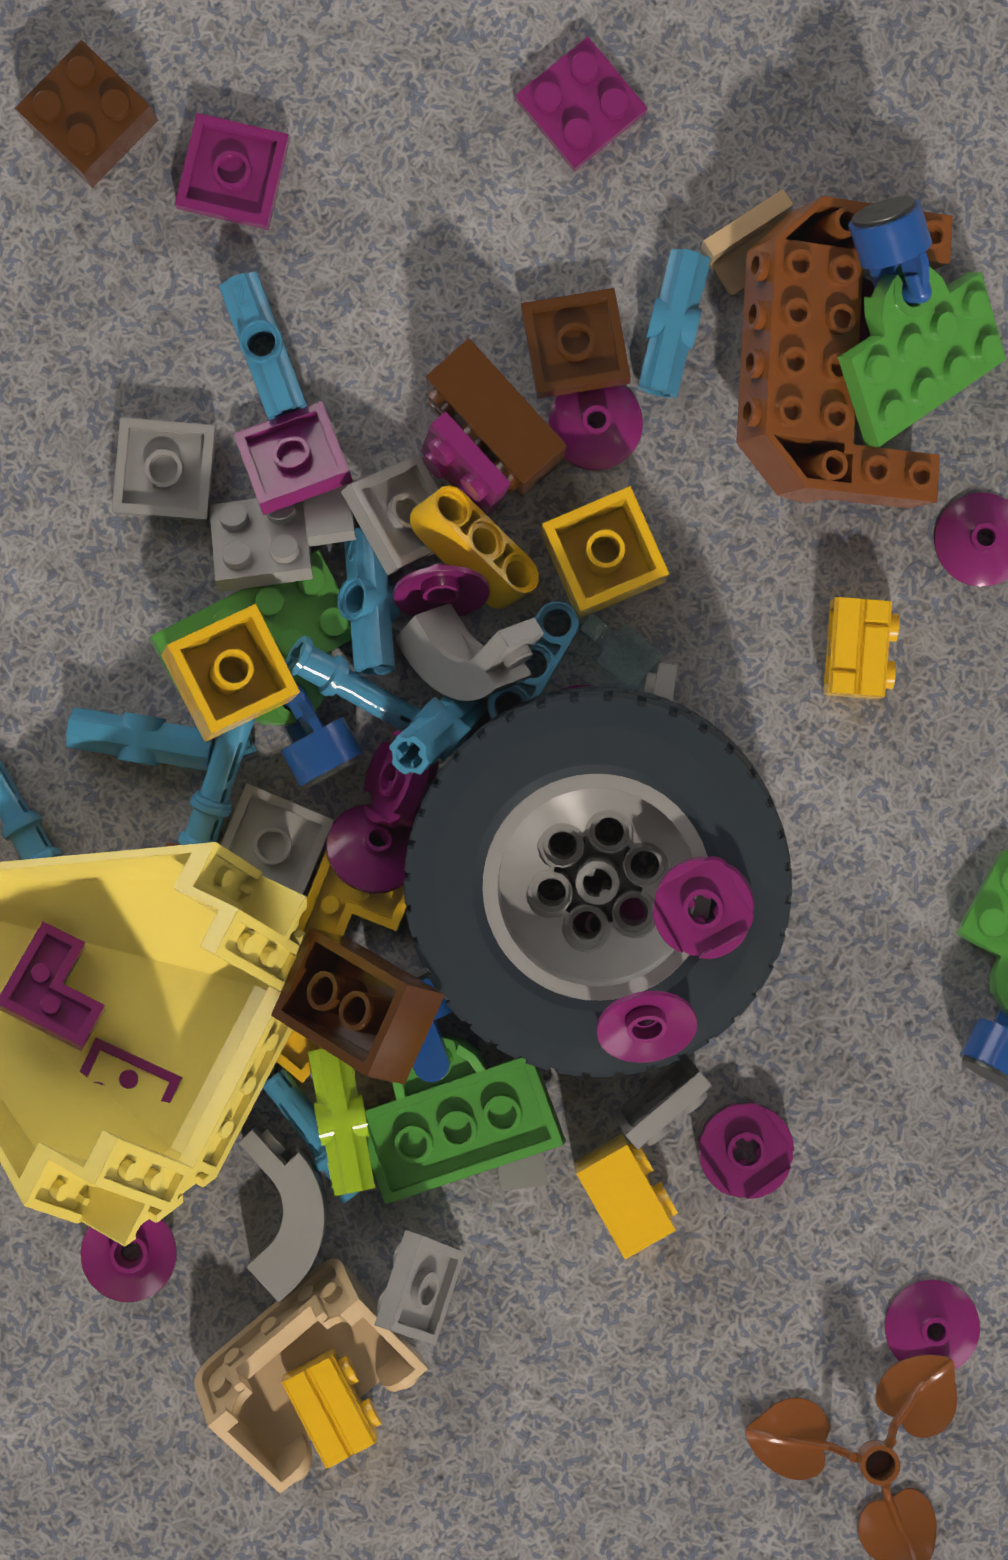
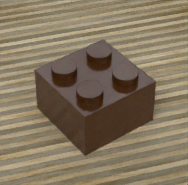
[15,40,157,188]

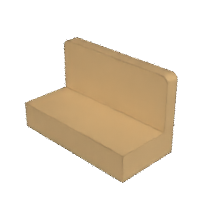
[700,189,794,296]

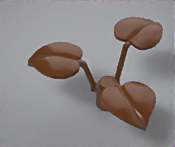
[745,1354,957,1560]

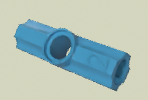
[637,248,710,399]
[219,271,307,420]
[337,528,400,677]
[389,696,487,775]
[66,707,215,771]

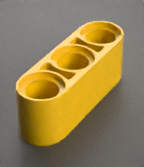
[410,485,539,609]

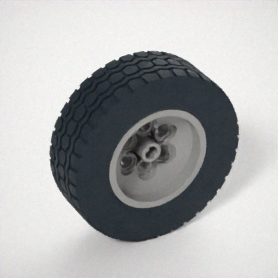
[404,686,792,1077]

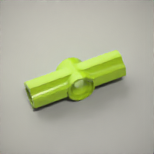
[308,1049,375,1196]

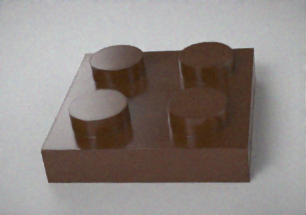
[521,288,631,399]

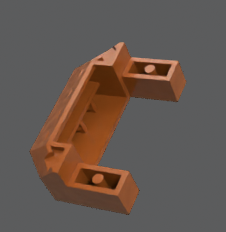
[736,196,953,509]

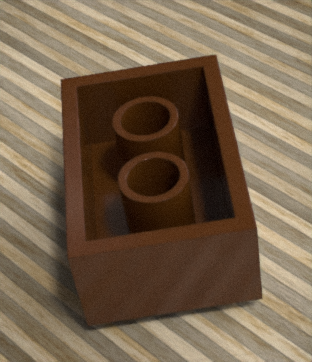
[425,338,567,497]
[271,927,445,1085]

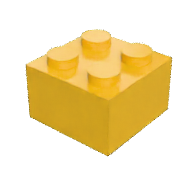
[540,486,669,619]
[161,604,300,742]
[574,1134,678,1260]

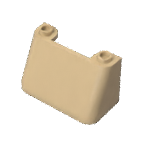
[194,1259,428,1494]

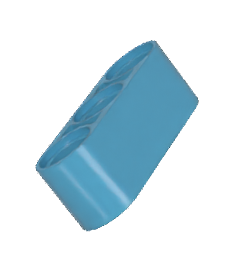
[487,601,579,719]

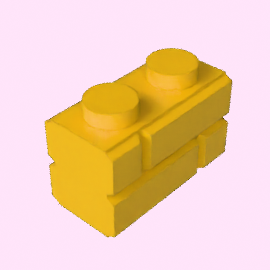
[823,597,900,699]
[281,1348,382,1468]

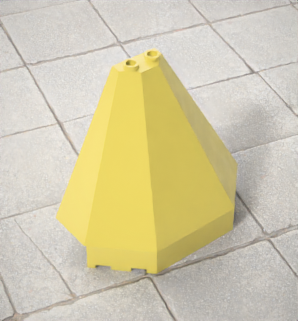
[0,842,307,1247]

